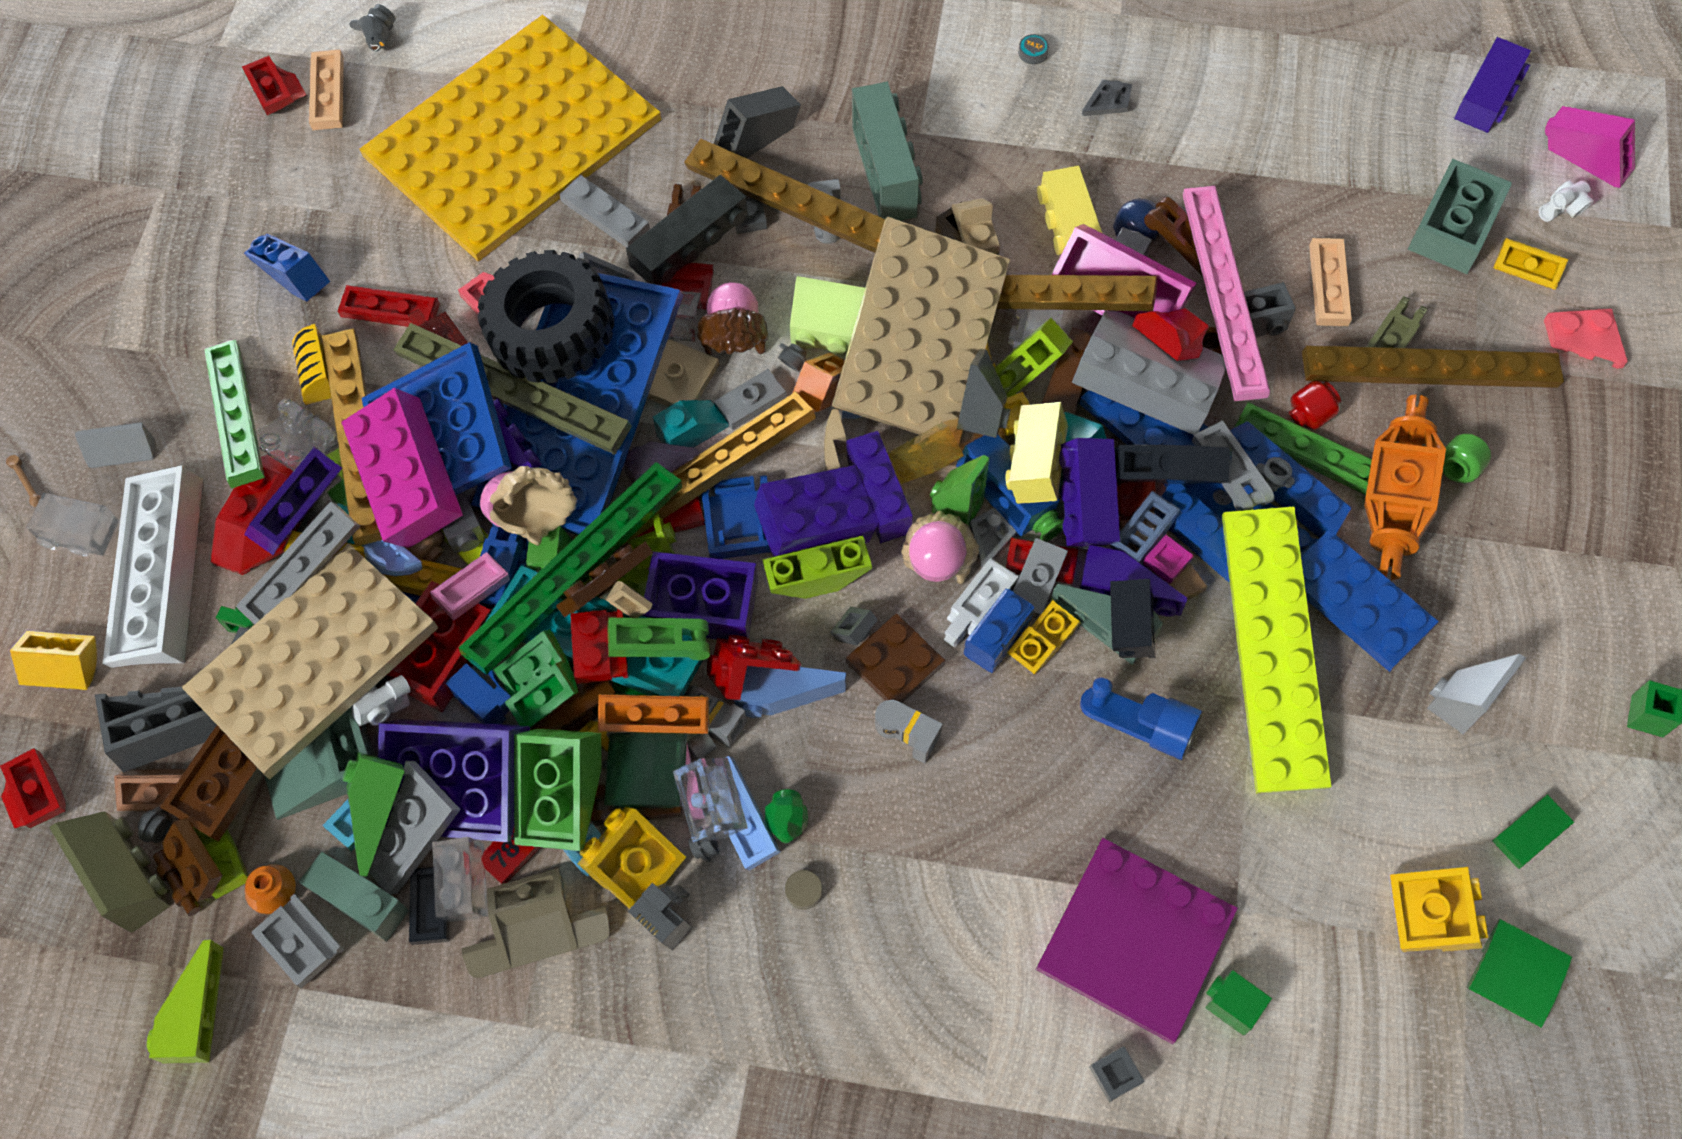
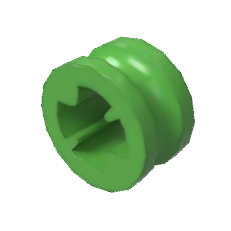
[1032,509,1064,542]

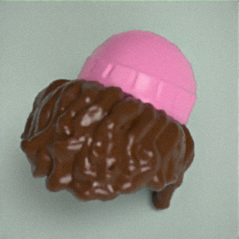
[697,282,769,356]

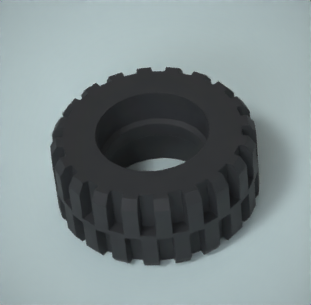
[477,250,615,383]

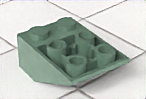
[264,706,375,820]

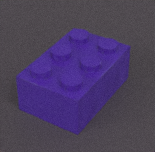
[754,465,879,557]
[642,551,758,639]

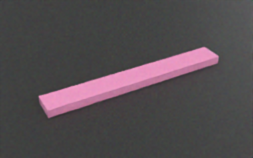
[1183,186,1270,401]

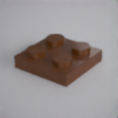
[846,613,945,703]

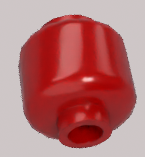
[1289,381,1342,430]

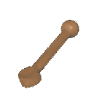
[6,455,44,507]

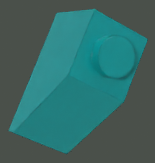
[652,400,729,460]

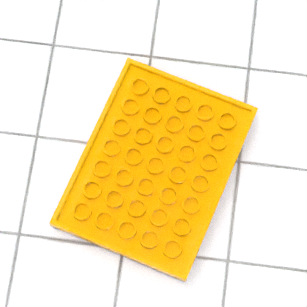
[359,14,662,262]

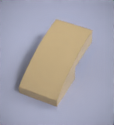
[824,408,846,471]
[598,581,653,618]

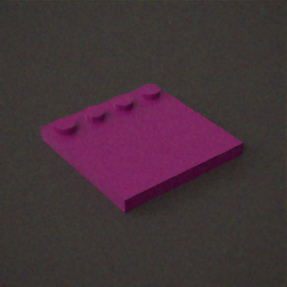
[1035,837,1238,1045]

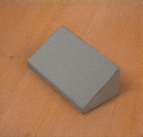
[75,422,155,468]

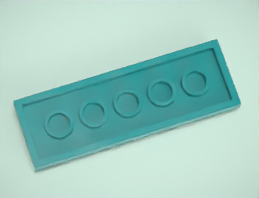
[486,565,703,696]

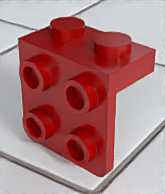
[707,635,801,700]

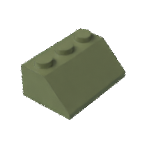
[49,811,171,933]

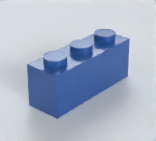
[956,435,1060,536]

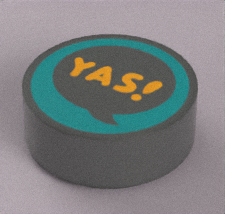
[1018,34,1049,64]

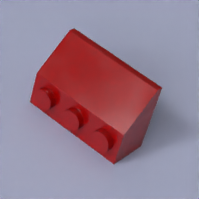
[385,580,492,713]

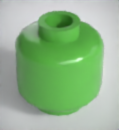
[1443,433,1491,484]

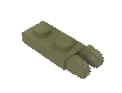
[1366,296,1428,348]

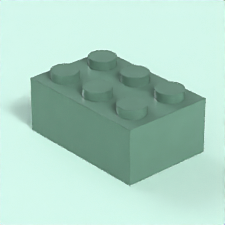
[1407,158,1512,274]

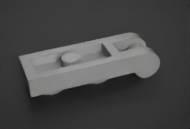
[1192,421,1274,511]

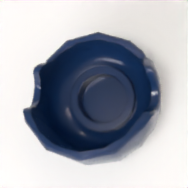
[1113,198,1160,240]

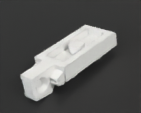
[944,558,1019,648]

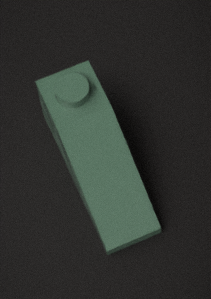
[1051,584,1163,665]
[299,852,409,942]

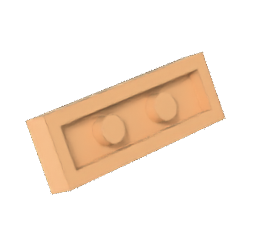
[309,50,344,131]
[1309,238,1352,326]

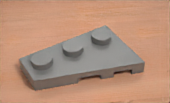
[369,761,461,894]

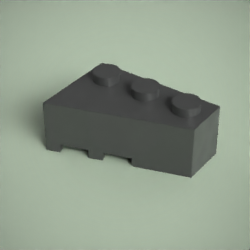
[95,686,217,773]

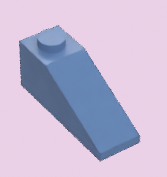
[734,666,846,718]

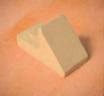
[952,198,1000,254]

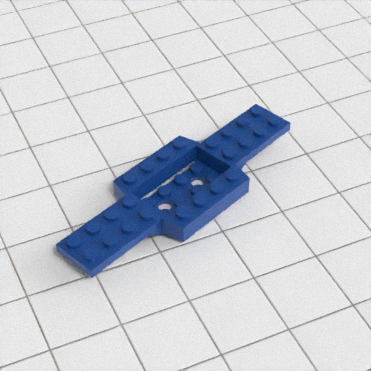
[1079,390,1439,672]

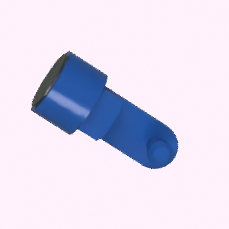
[1080,677,1203,761]

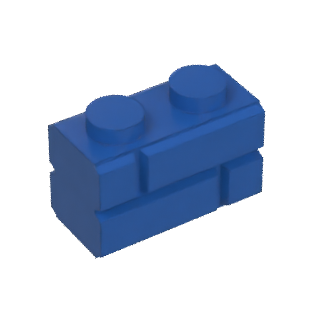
[964,588,1035,673]

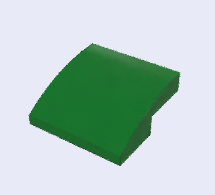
[494,629,578,728]
[1466,918,1572,1028]

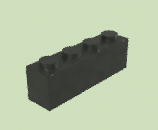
[626,175,748,286]

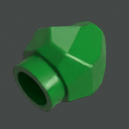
[765,789,808,844]

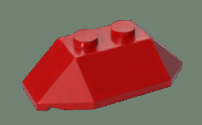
[211,450,304,575]

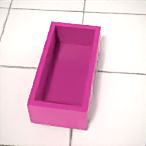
[1051,224,1197,318]
[341,388,463,548]

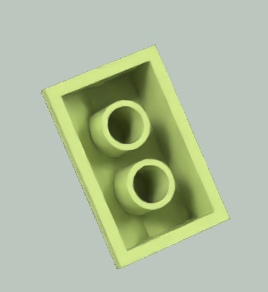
[790,276,865,354]

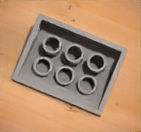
[1072,310,1226,435]

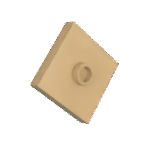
[647,338,719,407]

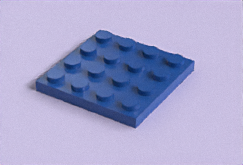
[361,342,512,495]

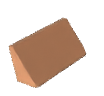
[114,769,186,811]

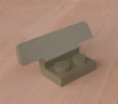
[461,868,610,978]

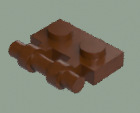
[153,818,223,916]

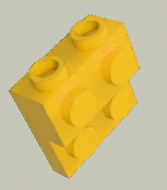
[577,807,686,909]
[1390,867,1489,952]

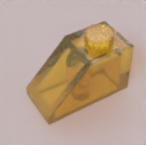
[887,422,964,484]

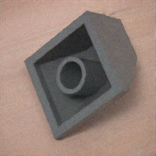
[957,349,1011,438]

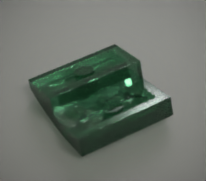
[604,732,687,809]

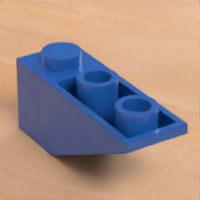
[244,234,331,302]

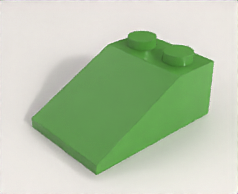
[514,729,601,851]

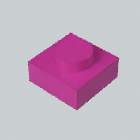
[1143,535,1194,585]

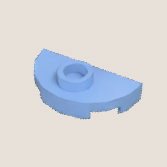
[364,540,422,576]

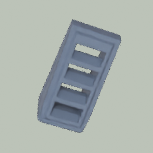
[1111,491,1181,566]

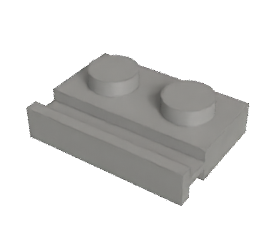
[251,894,344,989]

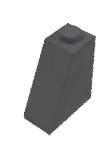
[713,86,801,158]

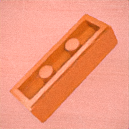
[598,694,710,734]

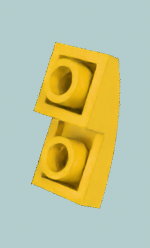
[1007,600,1081,675]

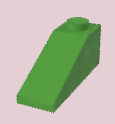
[930,455,989,526]
[342,752,405,877]

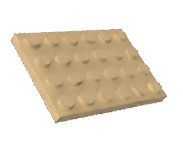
[832,217,1010,446]
[182,544,438,780]

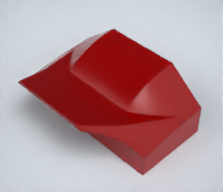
[242,55,307,116]
[1132,308,1209,361]
[0,748,66,828]

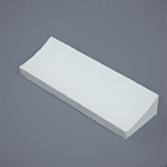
[102,465,203,668]

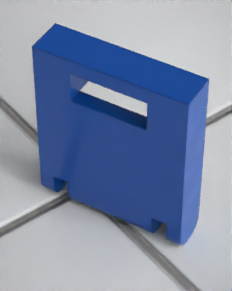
[702,475,771,559]

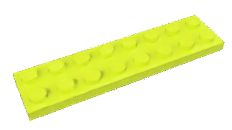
[1222,507,1332,794]

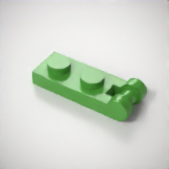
[607,618,710,661]

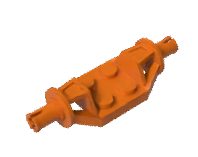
[1364,394,1446,580]

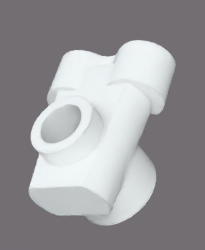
[1539,180,1594,222]
[352,675,410,726]

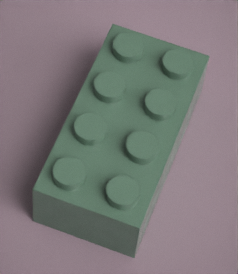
[852,81,923,221]

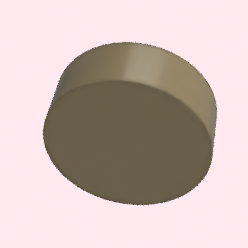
[785,870,822,910]

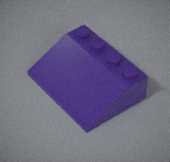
[378,719,530,842]

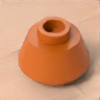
[245,864,296,914]

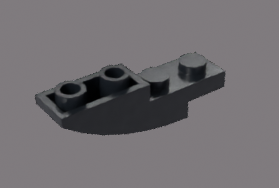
[1114,445,1232,484]

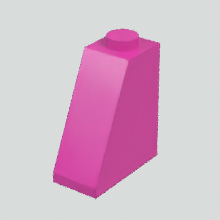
[1545,106,1635,188]

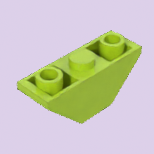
[762,536,872,599]

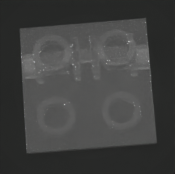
[256,399,338,471]

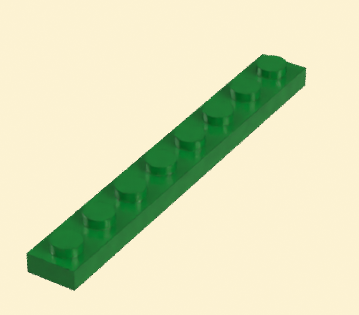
[458,462,682,675]

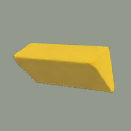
[1493,238,1569,290]

